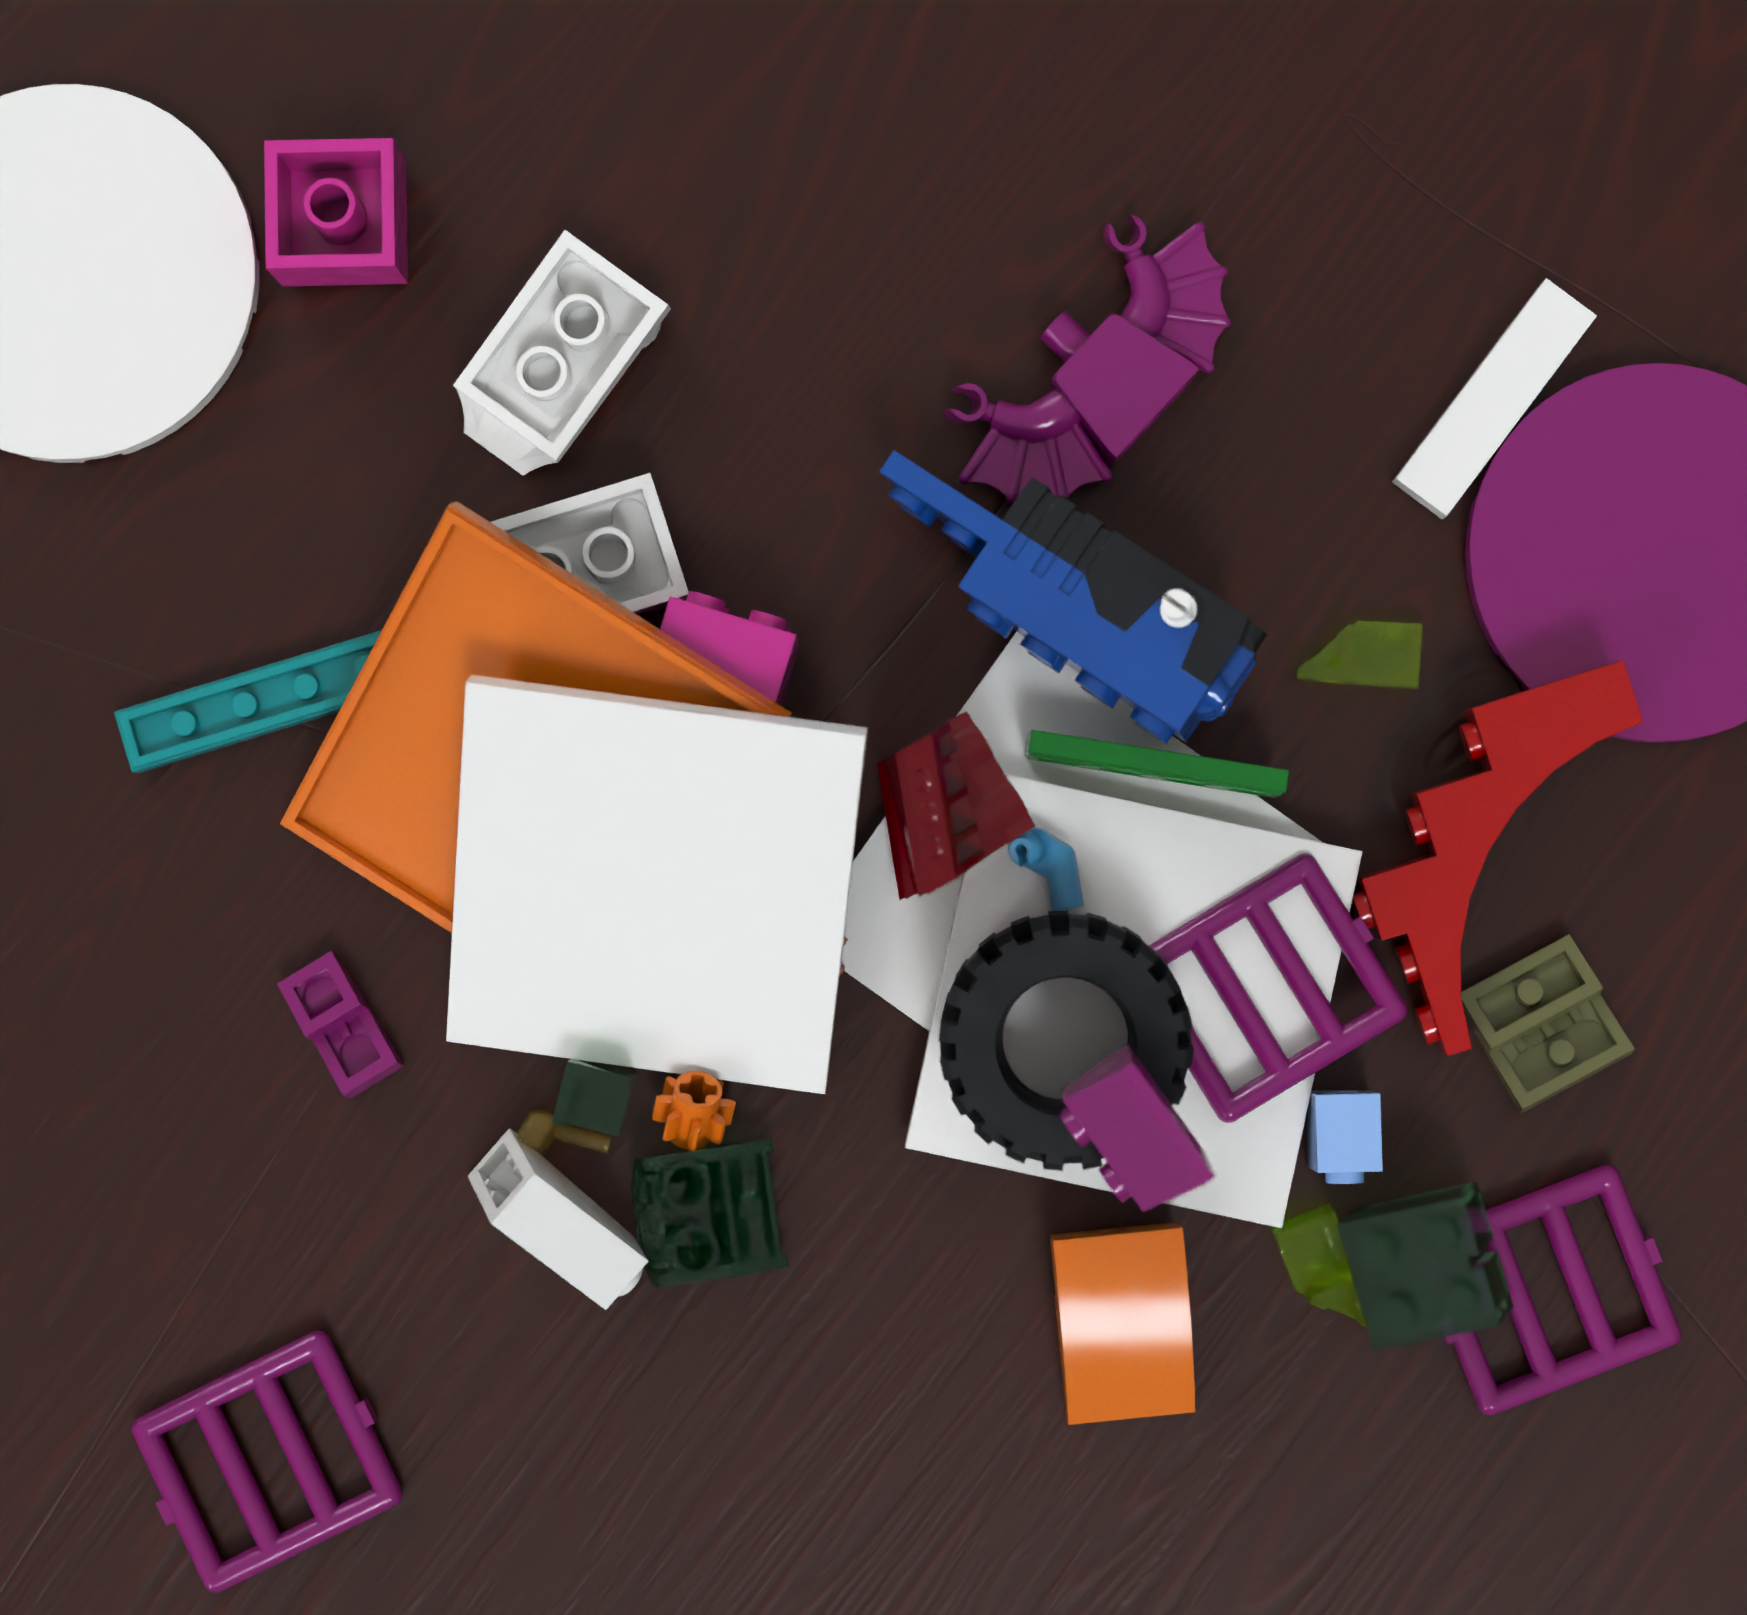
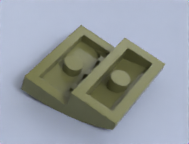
[1461,934,1635,1114]

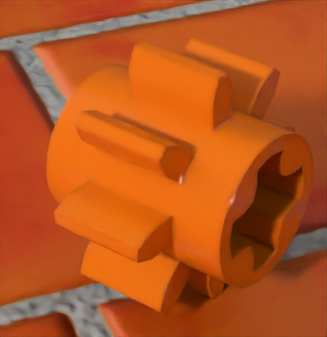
[652,1071,736,1151]

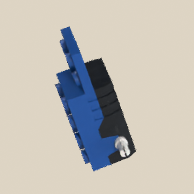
[879,450,1267,744]

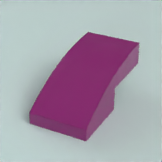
[277,951,404,1099]

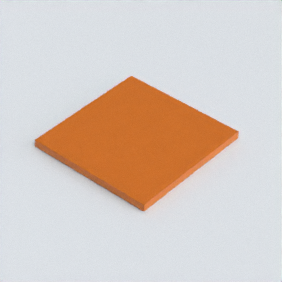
[280,501,792,933]

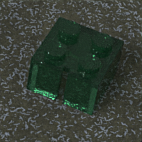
[1337,1181,1514,1351]

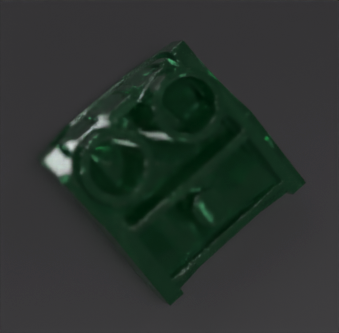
[631,1138,789,1288]

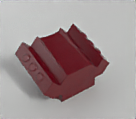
[877,711,1036,900]

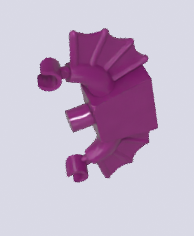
[944,215,1231,503]

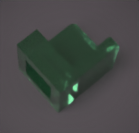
[552,1059,637,1137]

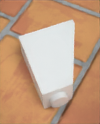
[468,1128,649,1310]

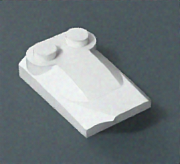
[453,230,671,476]
[491,473,688,614]

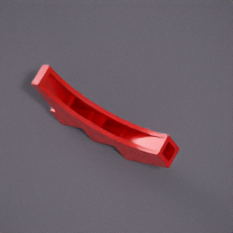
[1352,660,1644,1056]

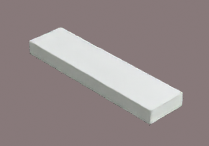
[1392,278,1597,519]

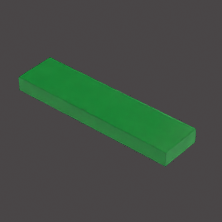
[1024,730,1289,798]

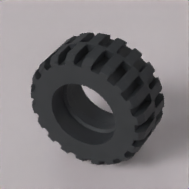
[939,910,1194,1171]

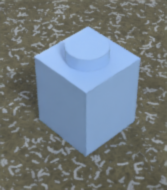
[1306,1089,1383,1184]

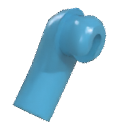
[1008,828,1084,911]

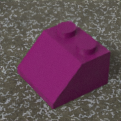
[1059,1043,1216,1212]

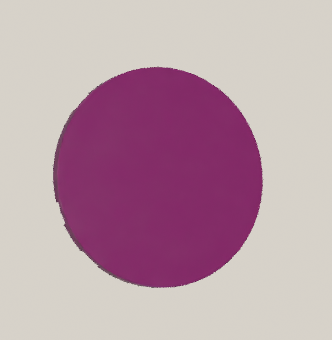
[1465,363,1747,743]

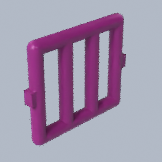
[1149,854,1407,1123]
[1416,1165,1681,1415]
[131,1330,403,1593]

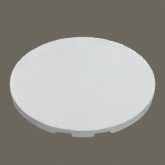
[0,84,260,463]

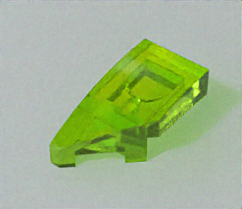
[1297,621,1423,689]
[1270,1203,1379,1328]

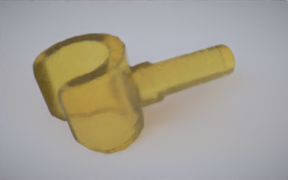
[517,1109,611,1154]

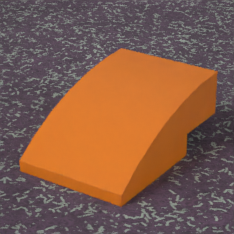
[1050,1222,1195,1425]

